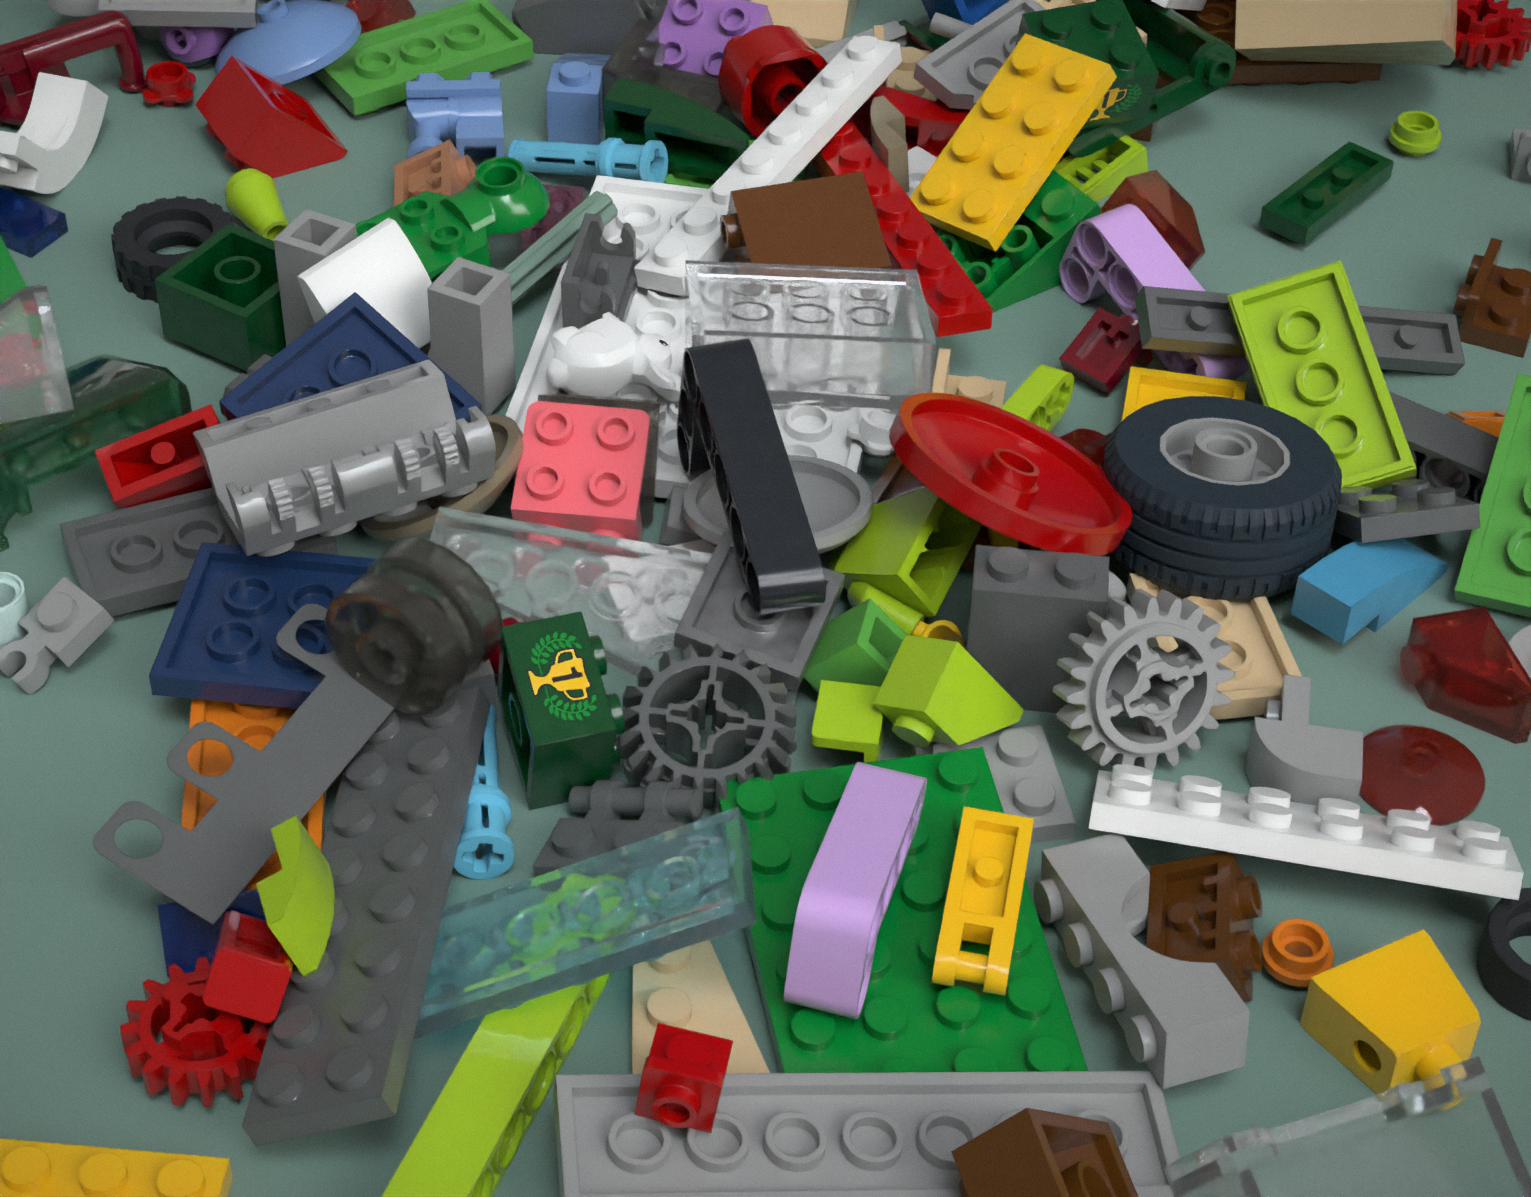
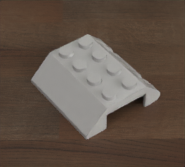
[193,359,496,557]

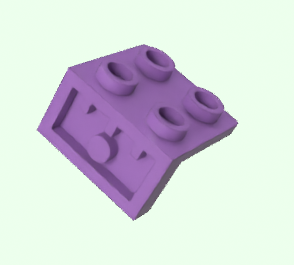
[643,0,774,94]

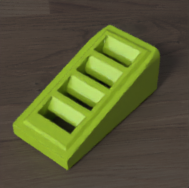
[1053,135,1149,202]

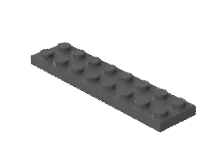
[242,685,491,1146]

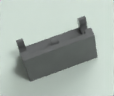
[561,213,641,329]

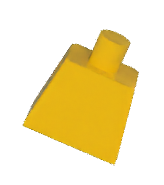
[1300,929,1481,1108]

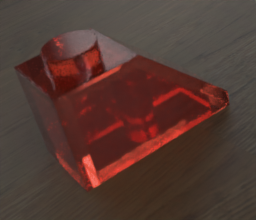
[1101,170,1206,271]
[1400,607,1531,744]

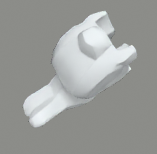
[546,312,681,401]

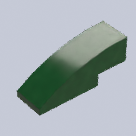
[603,77,749,180]

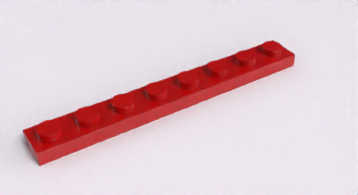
[785,104,993,338]

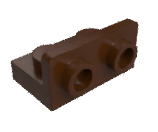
[1453,238,1531,358]
[1147,851,1263,1002]

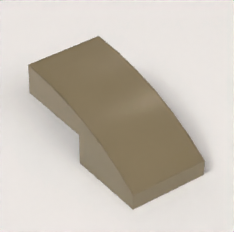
[870,96,910,192]

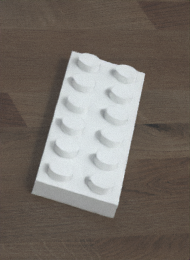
[1089,764,1524,900]

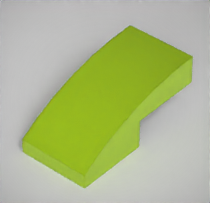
[256,815,335,977]

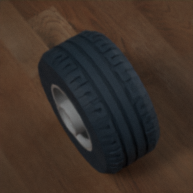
[1101,396,1342,601]

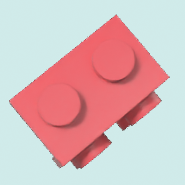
[511,401,651,557]

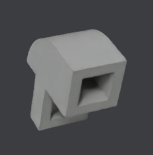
[1245,674,1363,806]

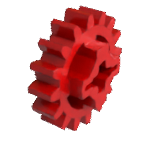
[1453,0,1531,69]
[120,957,271,1107]

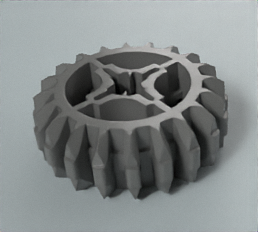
[616,642,798,823]

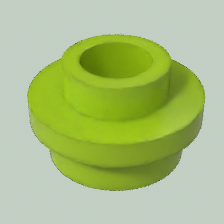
[1389,110,1442,157]

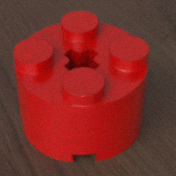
[718,25,828,138]

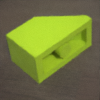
[873,635,1024,747]

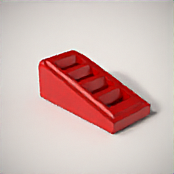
[202,910,293,1023]

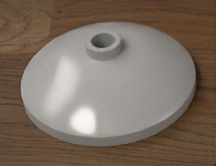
[683,455,873,554]

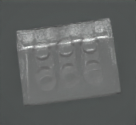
[685,260,937,414]

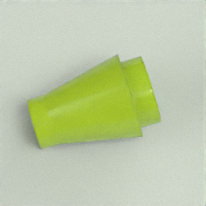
[225,168,290,241]

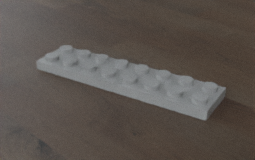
[553,1071,1191,1197]

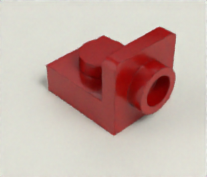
[634,1023,733,1133]

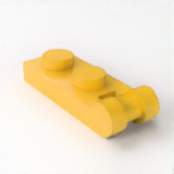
[932,807,1034,996]

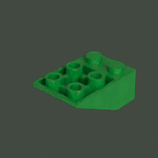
[937,170,1102,312]

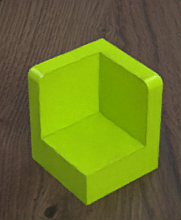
[811,680,885,763]

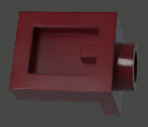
[1059,307,1153,395]

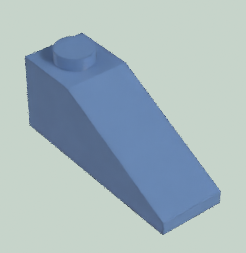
[546,53,616,145]

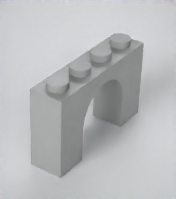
[273,209,516,415]

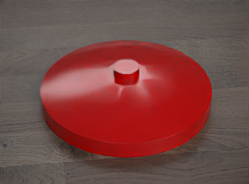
[889,392,1133,556]

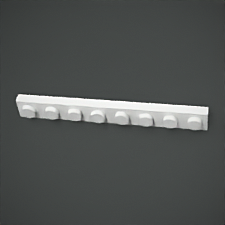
[634,36,902,297]

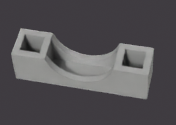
[1034,833,1250,1089]

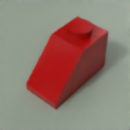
[95,404,221,507]

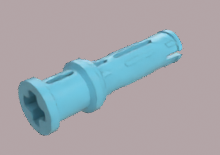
[508,138,668,183]
[454,703,514,880]

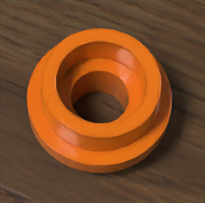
[1261,918,1334,987]

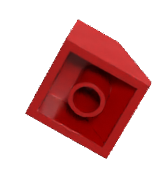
[195,56,348,179]

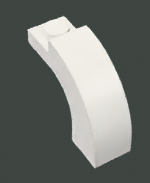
[0,72,108,194]

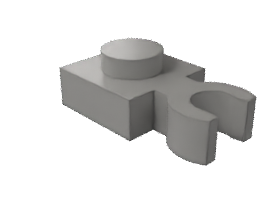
[0,576,115,695]

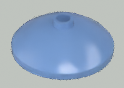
[215,0,362,85]

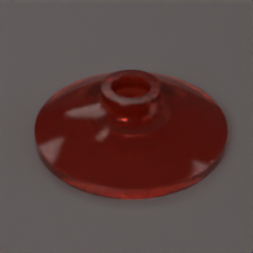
[1359,724,1485,826]

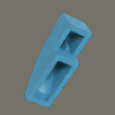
[1291,538,1448,645]

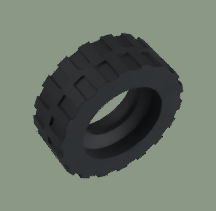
[111,196,235,303]

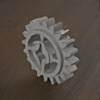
[1053,588,1235,772]

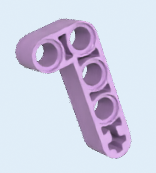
[1059,204,1249,380]
[784,762,927,1019]

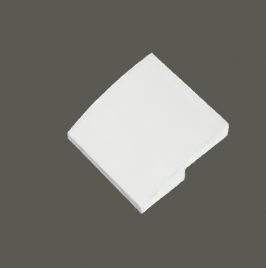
[297,218,432,349]

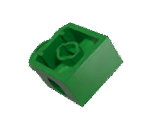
[356,156,550,283]

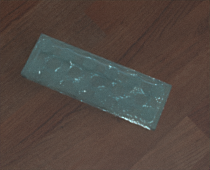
[413,807,756,1040]

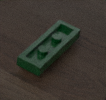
[1259,141,1394,246]

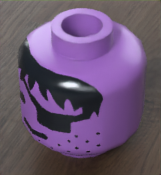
[159,26,235,67]

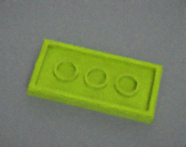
[1227,260,1417,489]

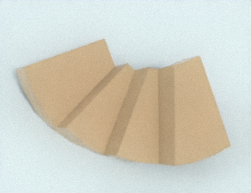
[1235,0,1457,65]

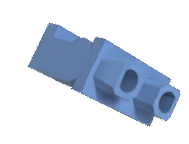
[406,72,505,168]

